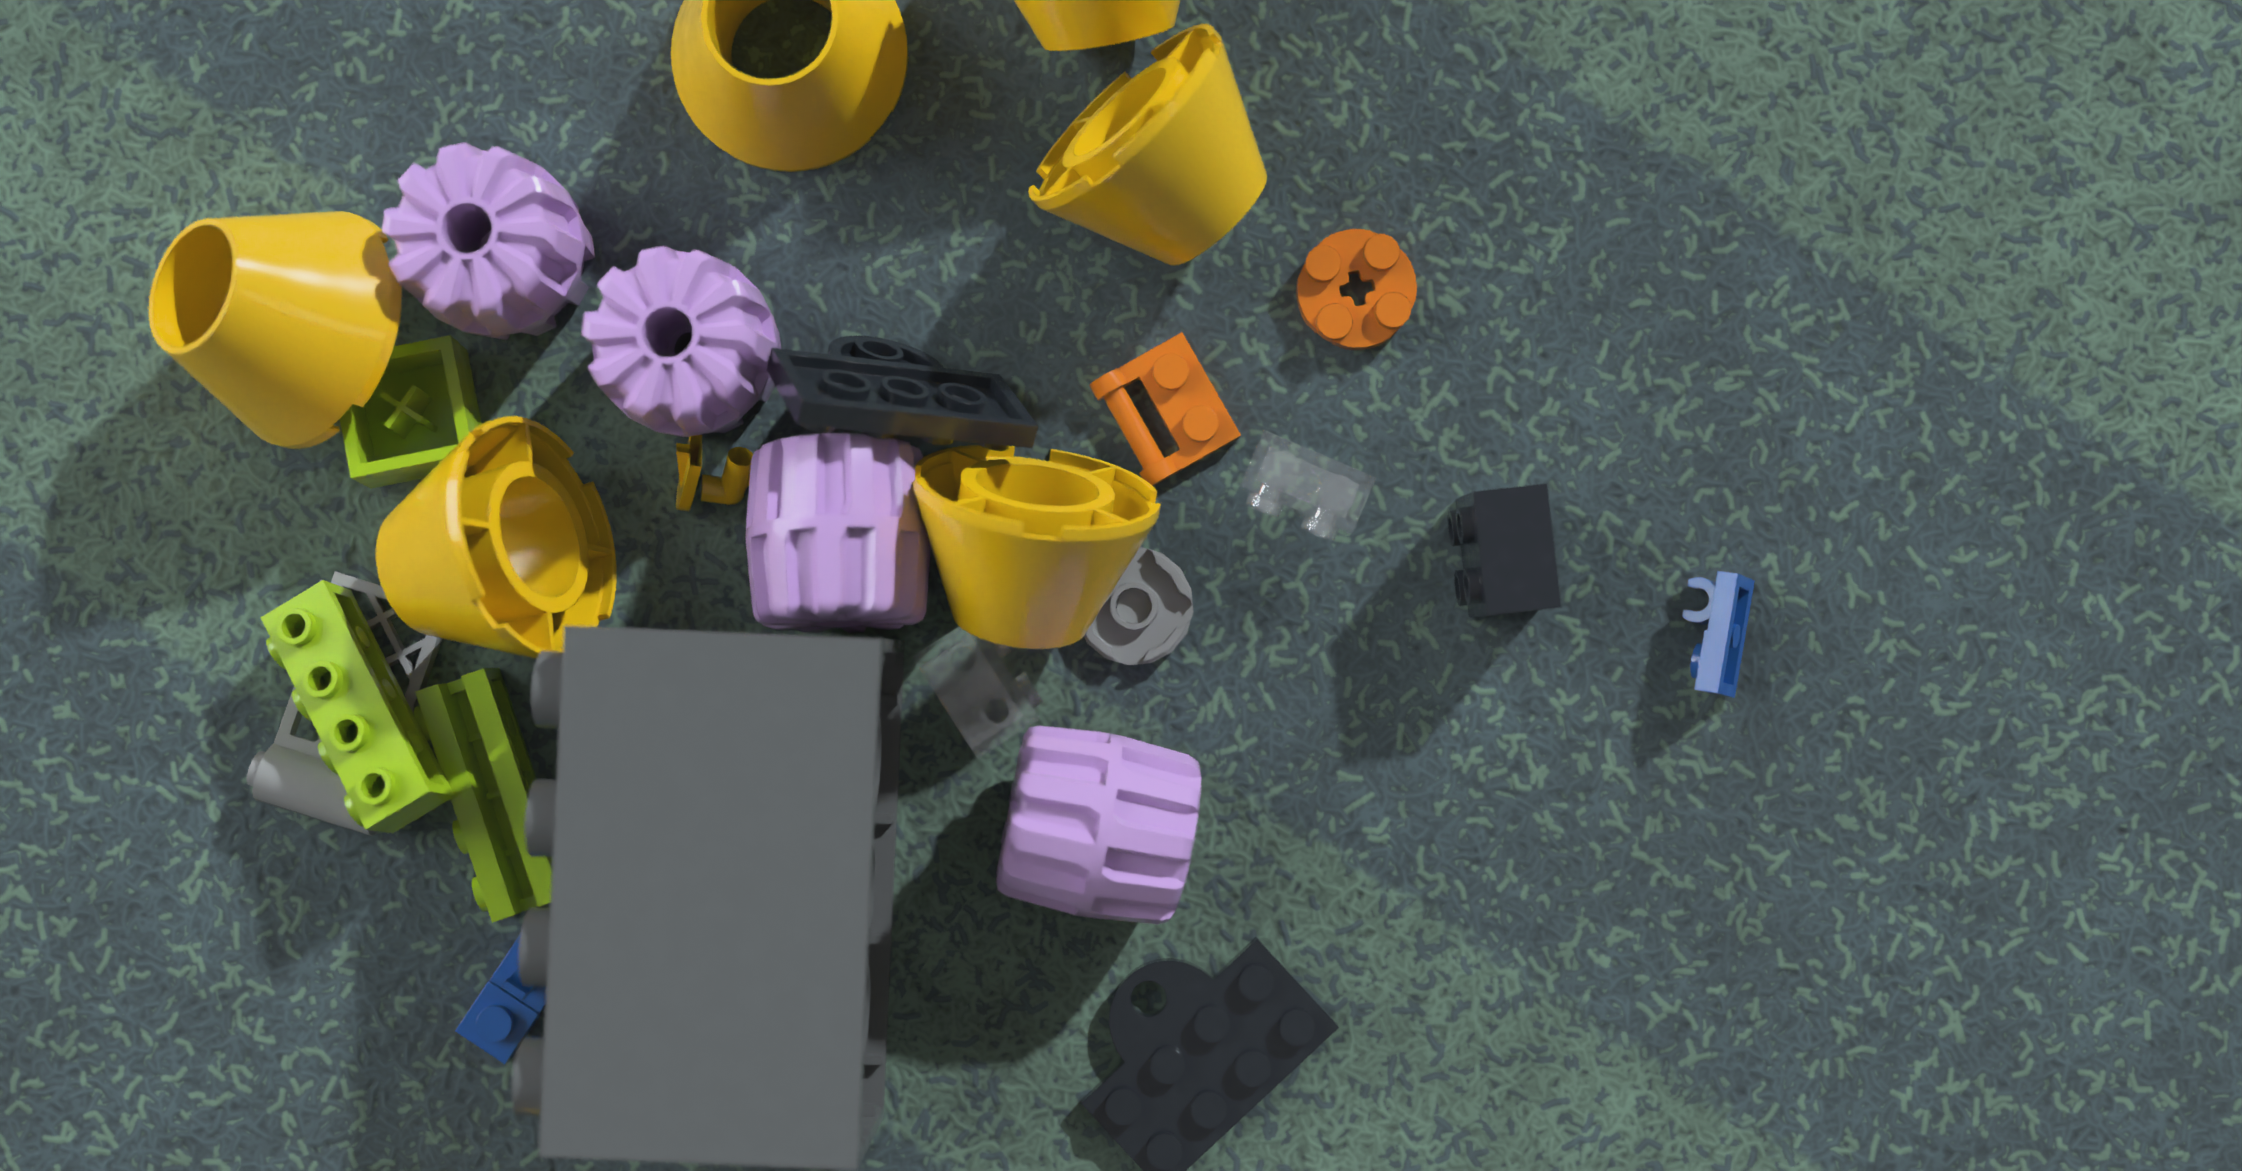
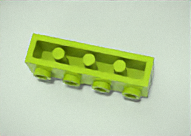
[260,580,455,833]

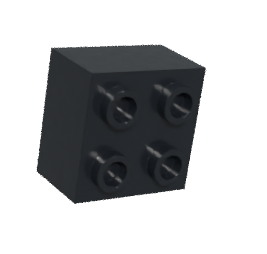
[1447,483,1561,617]

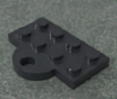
[767,336,1039,451]
[1081,937,1339,1171]

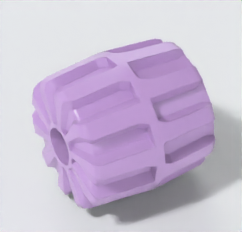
[382,143,595,340]
[581,246,781,437]
[746,433,931,633]
[996,726,1201,924]

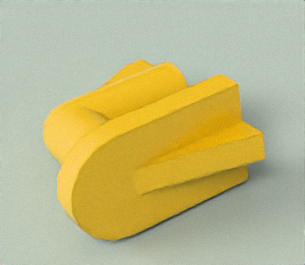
[676,435,754,511]

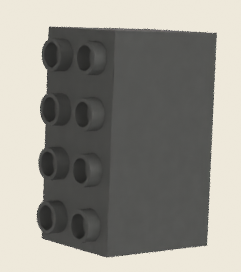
[512,626,905,1170]

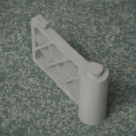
[247,571,442,836]

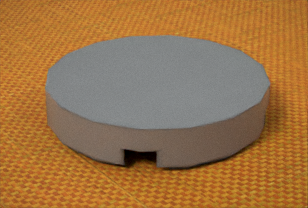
[1084,547,1194,665]

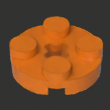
[1296,229,1417,350]

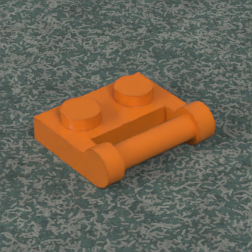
[1089,332,1241,486]

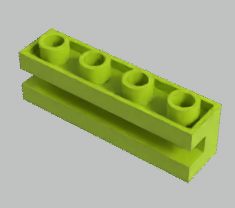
[414,668,553,923]

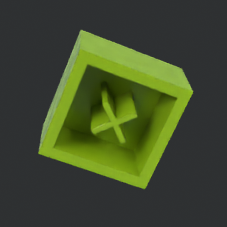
[340,335,482,489]

